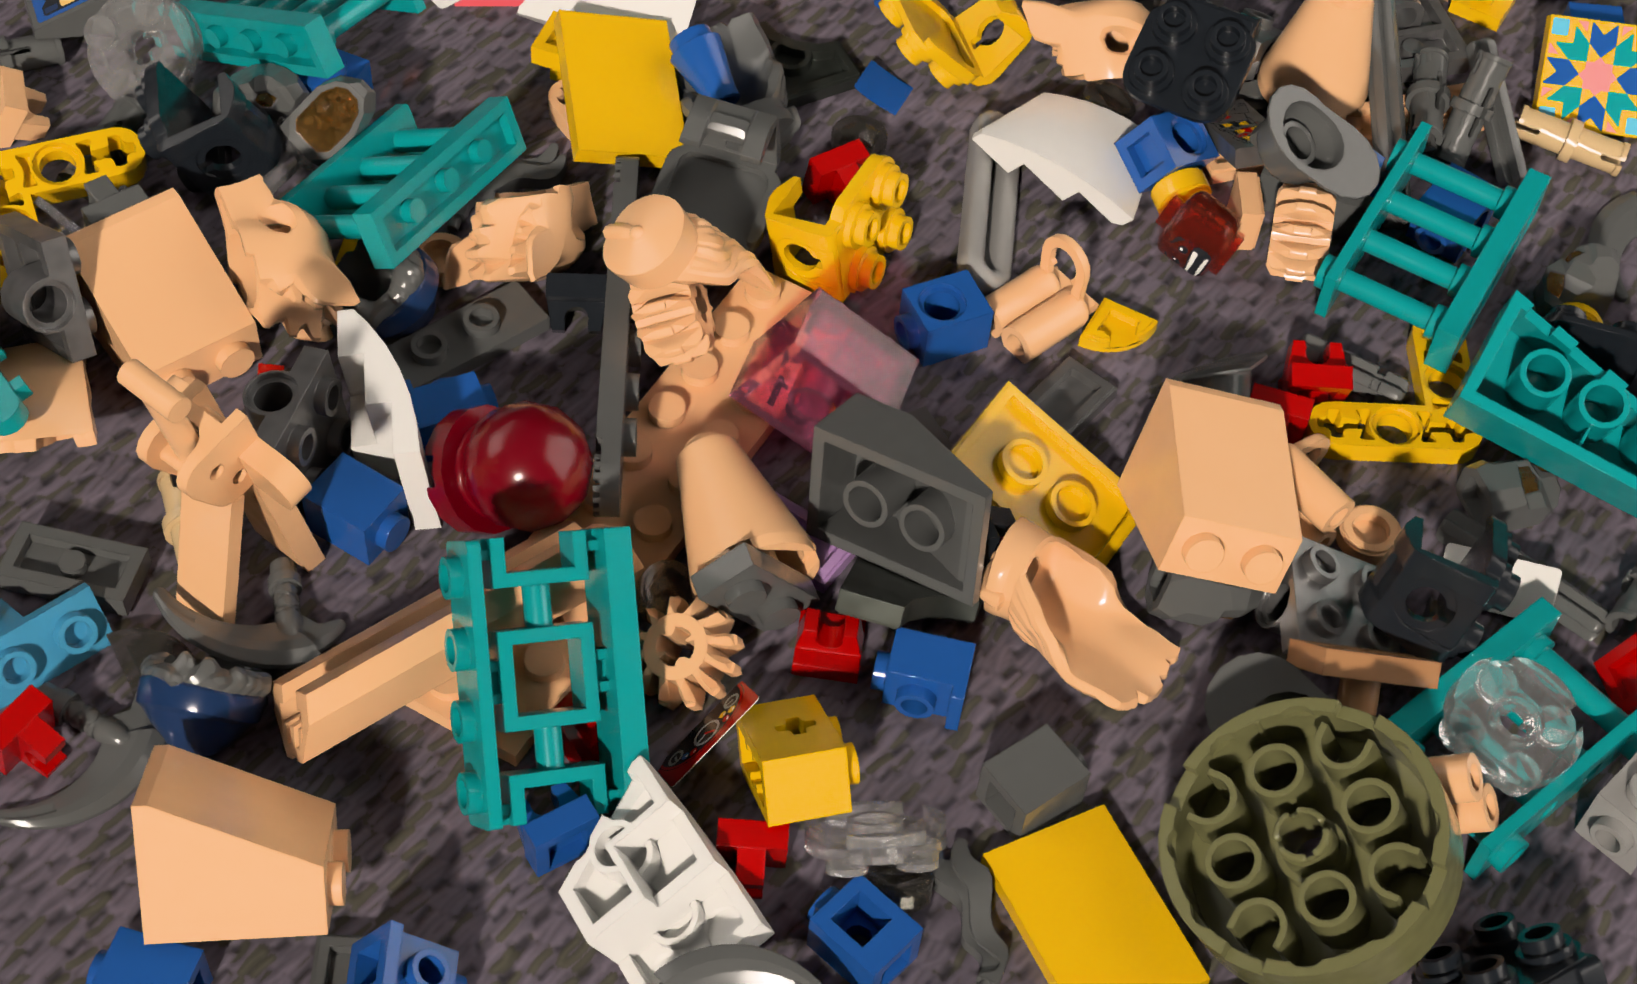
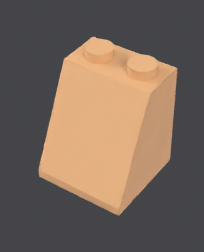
[66,188,263,385]
[1117,378,1303,594]
[131,745,352,945]

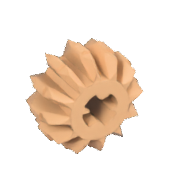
[1266,182,1337,283]
[628,283,716,367]
[639,596,745,711]

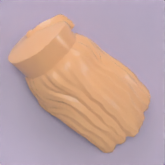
[602,194,776,293]
[980,517,1180,711]

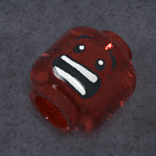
[1155,190,1245,277]

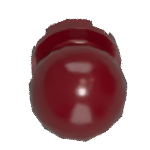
[425,400,594,535]

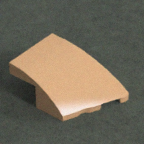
[0,342,97,454]

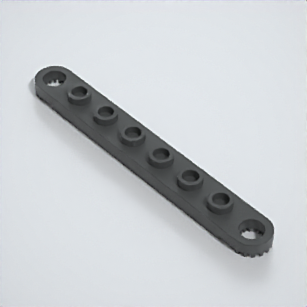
[593,156,642,517]

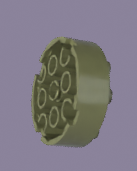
[1158,697,1464,984]

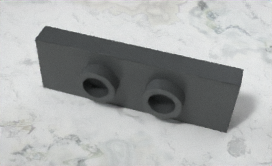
[387,281,550,388]

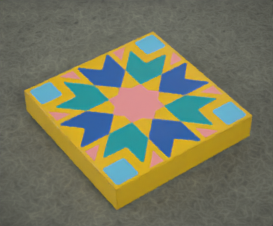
[1532,14,1637,139]

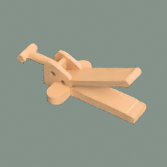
[117,359,326,624]

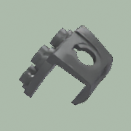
[651,94,781,252]

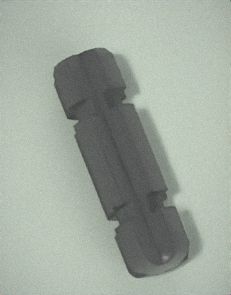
[1301,333,1410,404]

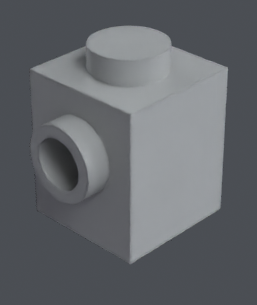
[1574,753,1637,875]

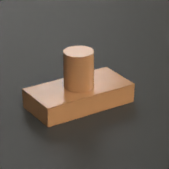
[1286,638,1442,716]

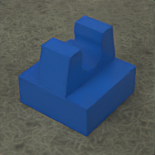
[517,783,600,877]

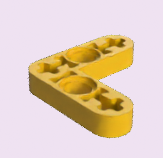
[0,127,147,288]
[1303,325,1483,465]

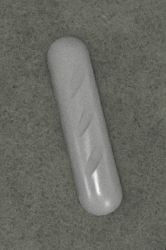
[956,110,1020,296]

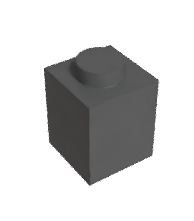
[975,724,1091,841]

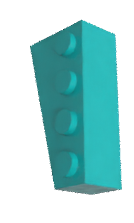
[1443,290,1637,518]

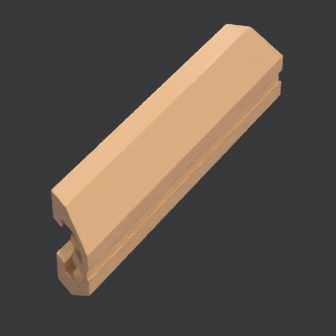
[272,521,645,764]

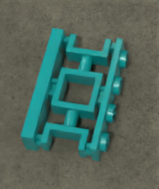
[438,526,650,831]

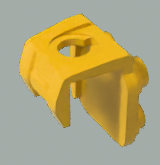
[879,0,1032,89]
[765,153,913,305]

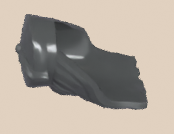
[672,12,801,150]

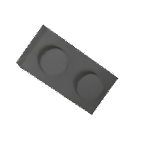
[0,521,152,616]
[690,542,820,632]

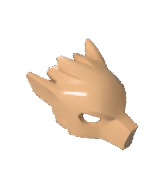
[1022,0,1150,81]
[214,174,360,342]
[442,181,598,290]

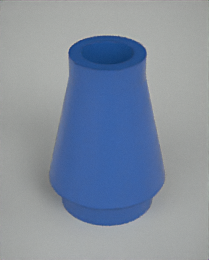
[669,24,740,104]

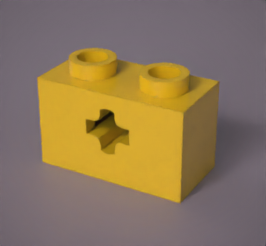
[736,694,860,827]

